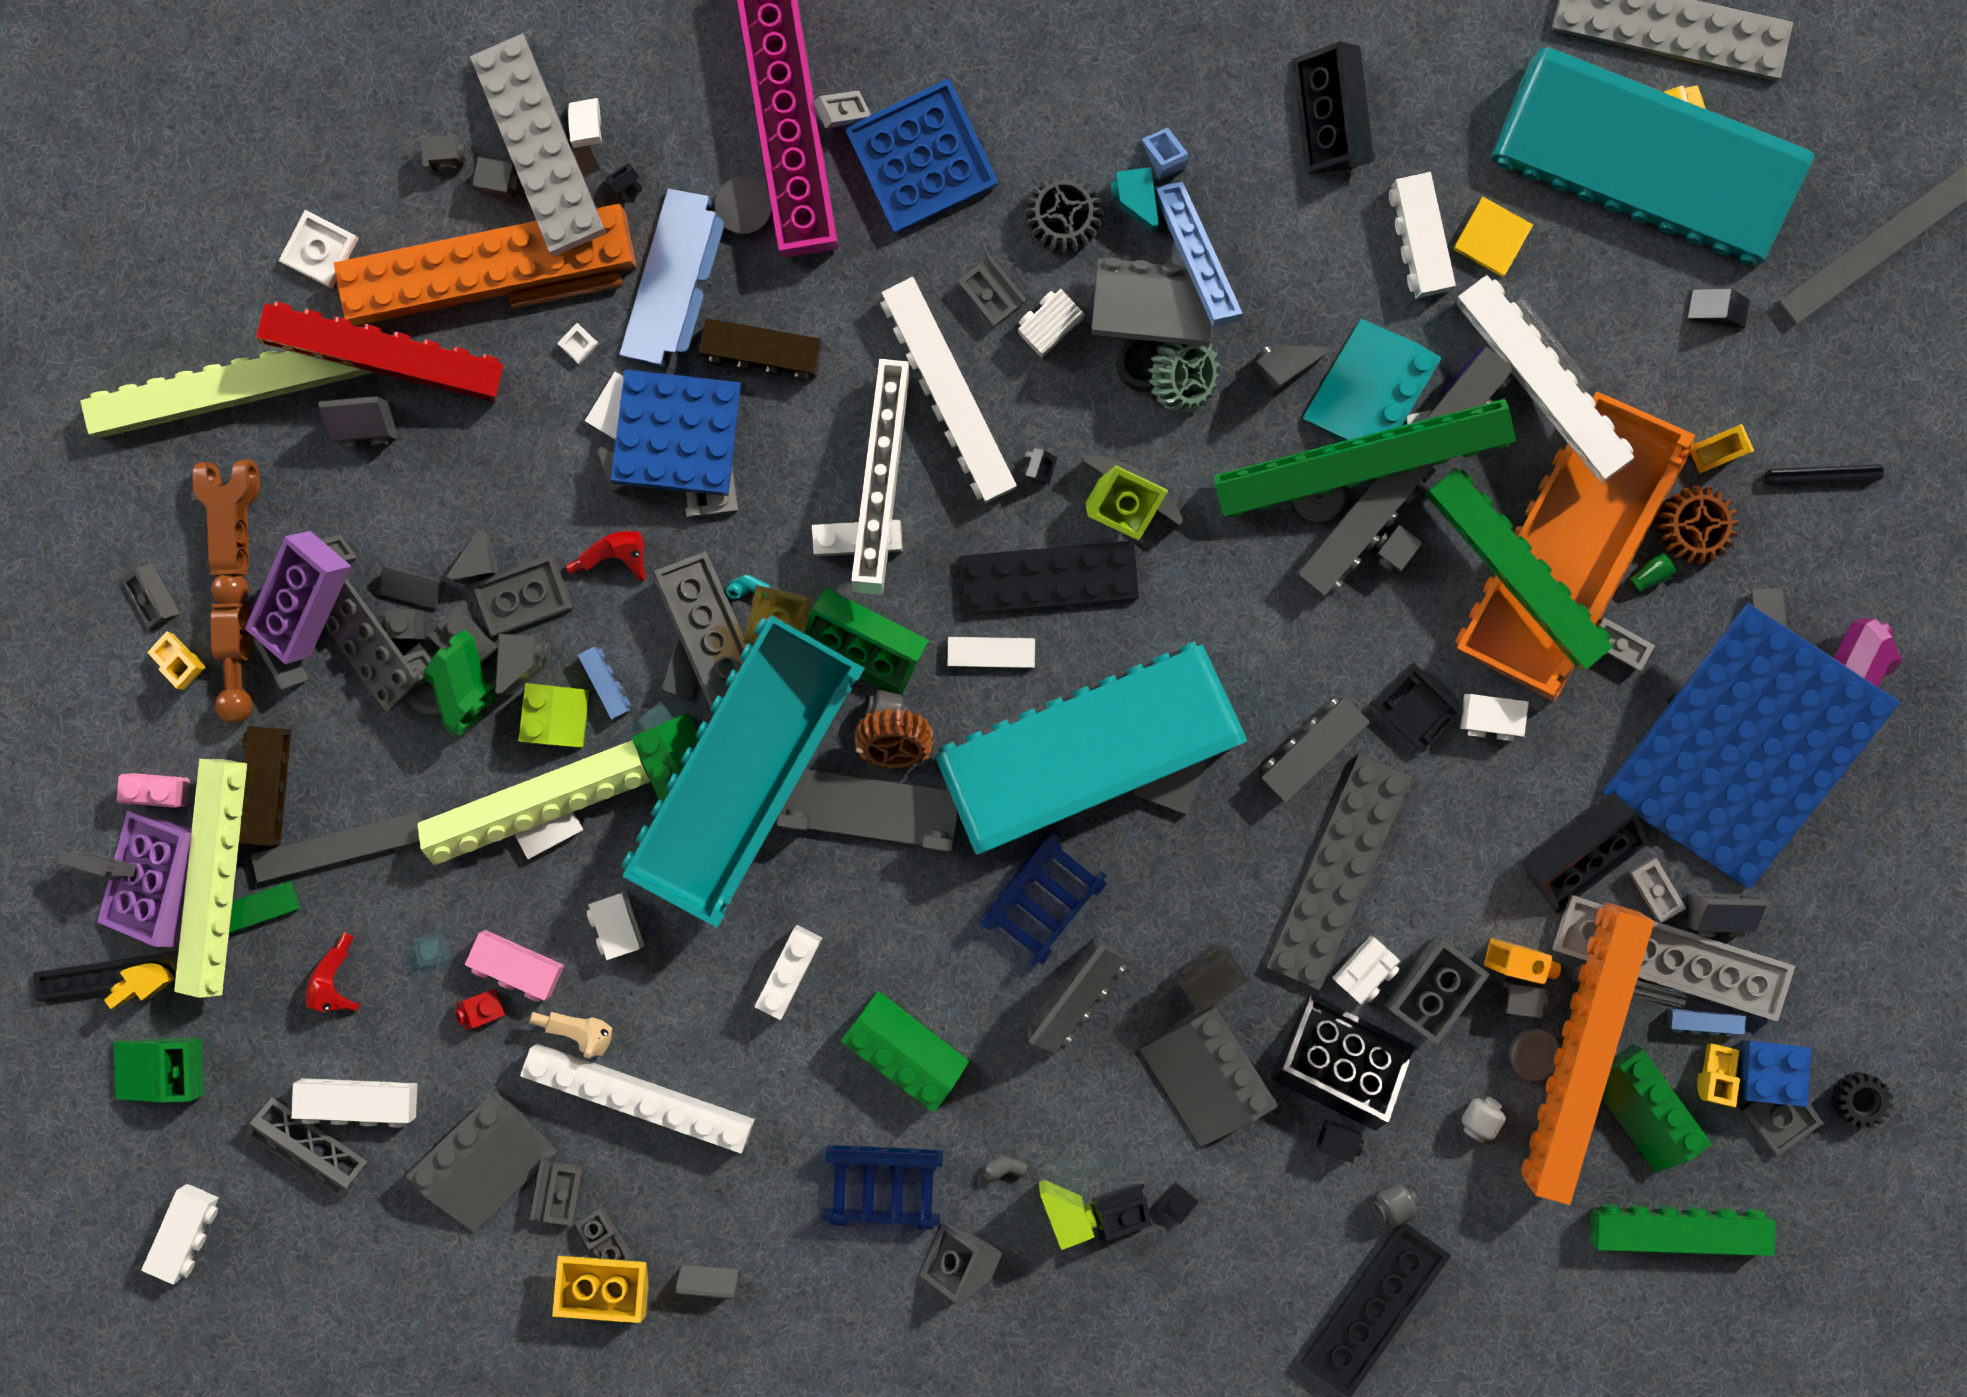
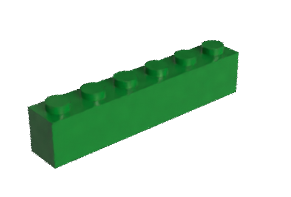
[1590,1204,1776,1256]

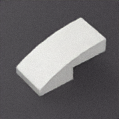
[568,98,602,148]
[514,812,583,859]

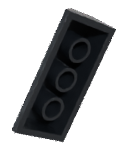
[1292,41,1374,174]
[1521,792,1649,914]

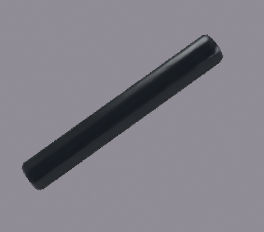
[1765,464,1884,485]

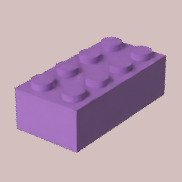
[245,531,351,664]

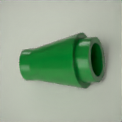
[1629,553,1677,593]

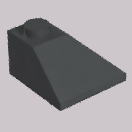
[1253,345,1328,394]
[919,1223,1003,1304]

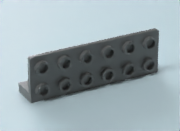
[322,534,431,712]
[777,769,957,851]

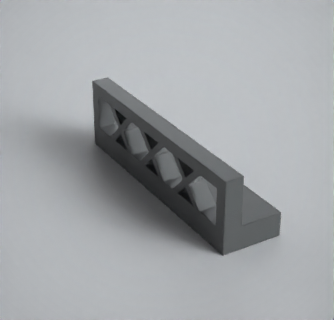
[246,1097,368,1199]

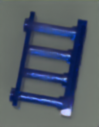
[979,830,1107,967]
[823,1144,943,1230]

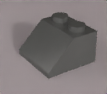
[319,397,397,449]
[495,634,551,694]
[1687,893,1767,937]

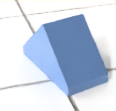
[1142,128,1189,181]

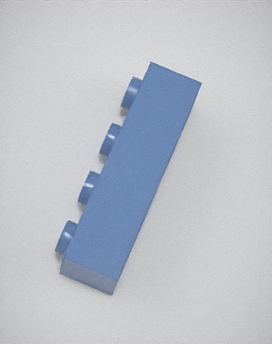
[578,647,631,719]
[1666,1008,1746,1037]

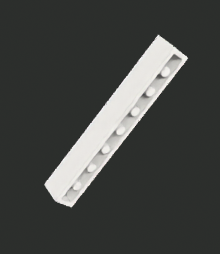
[1456,275,1634,484]
[880,277,1017,504]
[851,359,909,595]
[520,1043,755,1153]

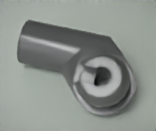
[984,1155,1028,1183]

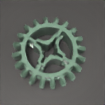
[1148,342,1220,413]

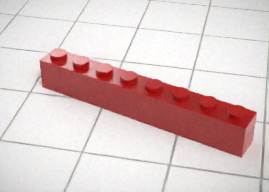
[256,302,503,403]

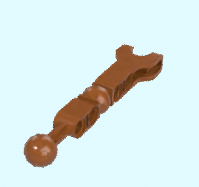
[193,459,260,724]

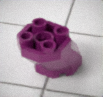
[1834,618,1902,687]

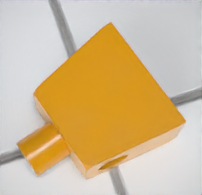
[1483,938,1561,984]

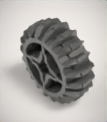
[1025,173,1103,253]

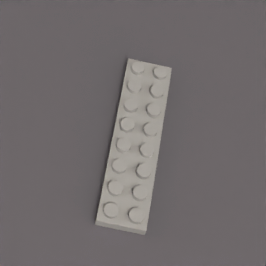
[1551,0,1793,81]
[470,33,607,257]
[1552,894,1795,1022]

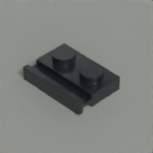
[1091,1183,1152,1241]

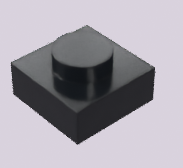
[1157,1181,1199,1225]

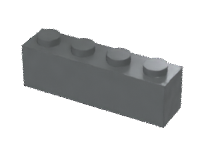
[1258,697,1370,803]

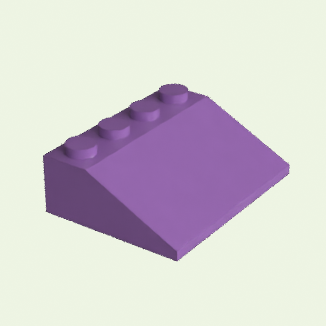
[97,811,192,947]

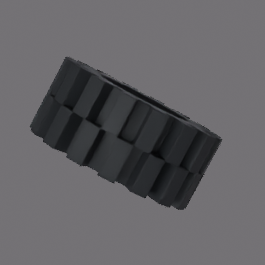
[1832,1072,1893,1128]

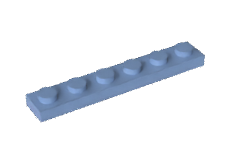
[1154,182,1243,327]

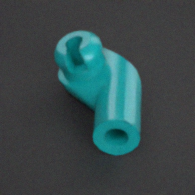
[726,574,771,599]

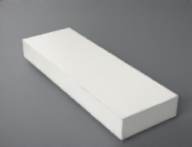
[948,637,1035,668]

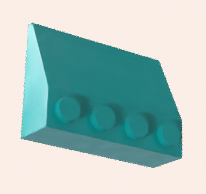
[1302,319,1442,442]

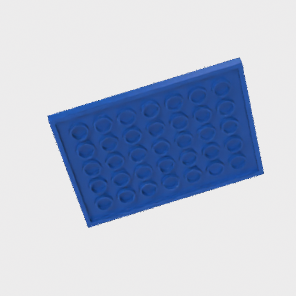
[1603,602,1901,889]

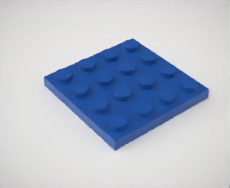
[844,78,999,235]
[611,369,741,496]

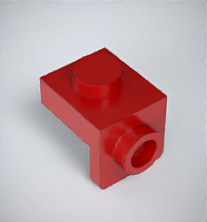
[455,988,505,1030]

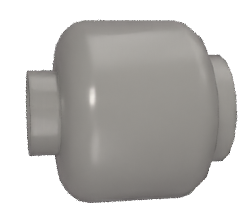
[1461,1096,1506,1142]

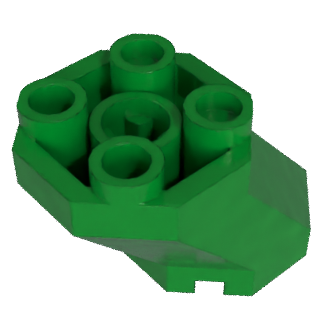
[423,629,498,737]

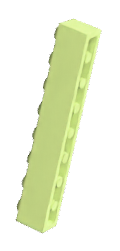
[418,740,651,865]
[174,759,247,998]

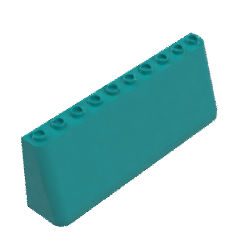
[1490,48,1815,266]
[620,615,865,928]
[934,641,1248,855]

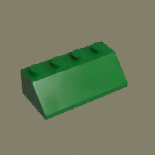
[803,587,929,696]
[631,712,699,801]
[841,990,970,1113]
[1602,1044,1712,1172]

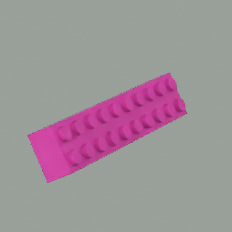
[737,0,839,258]

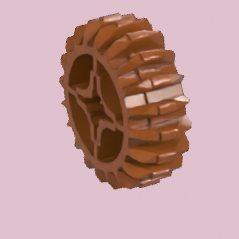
[1657,485,1740,565]
[854,707,933,770]

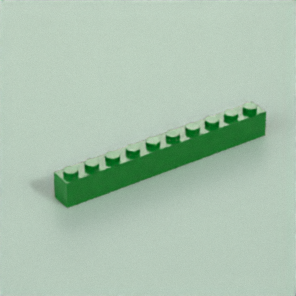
[1214,399,1516,517]

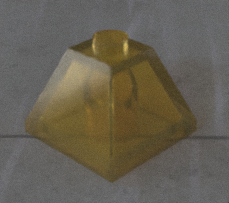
[743,585,813,645]

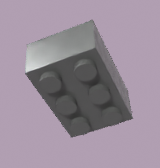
[1384,936,1490,1045]

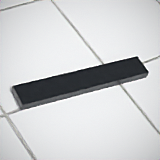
[33,950,179,1001]

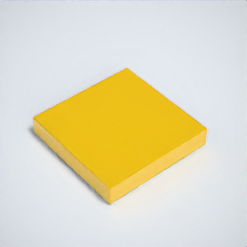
[1453,197,1533,277]

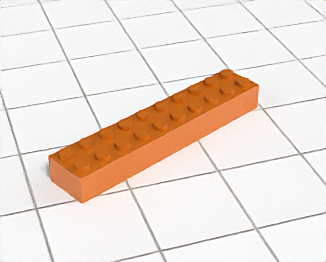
[333,204,637,326]
[1521,902,1654,1205]

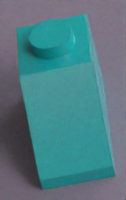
[1110,167,1159,232]

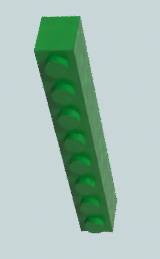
[1425,467,1614,671]

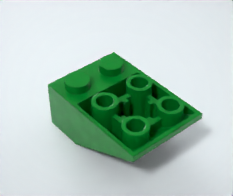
[114,1037,204,1103]

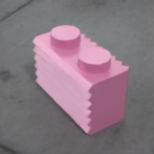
[117,773,190,808]

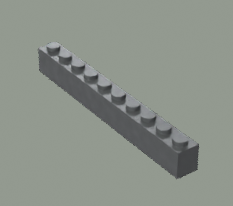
[1295,346,1514,597]

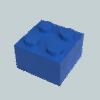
[1738,1040,1811,1107]

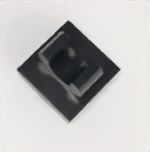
[605,163,642,201]
[1020,448,1058,485]

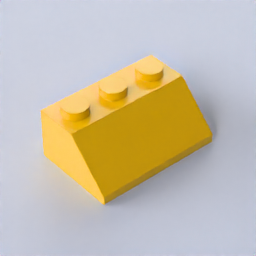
[552,1256,648,1323]

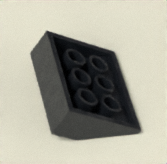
[1271,994,1415,1131]

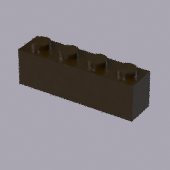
[699,318,823,381]
[239,726,292,846]

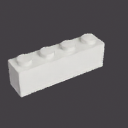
[1389,172,1456,299]
[292,1078,417,1127]

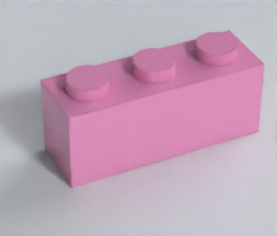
[465,930,564,1002]

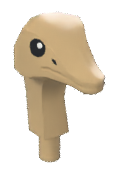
[529,1012,612,1059]

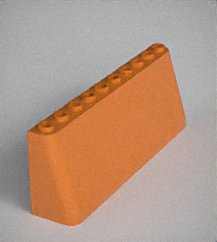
[1455,391,1695,702]

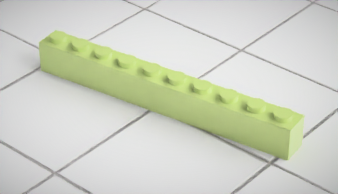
[80,351,374,438]

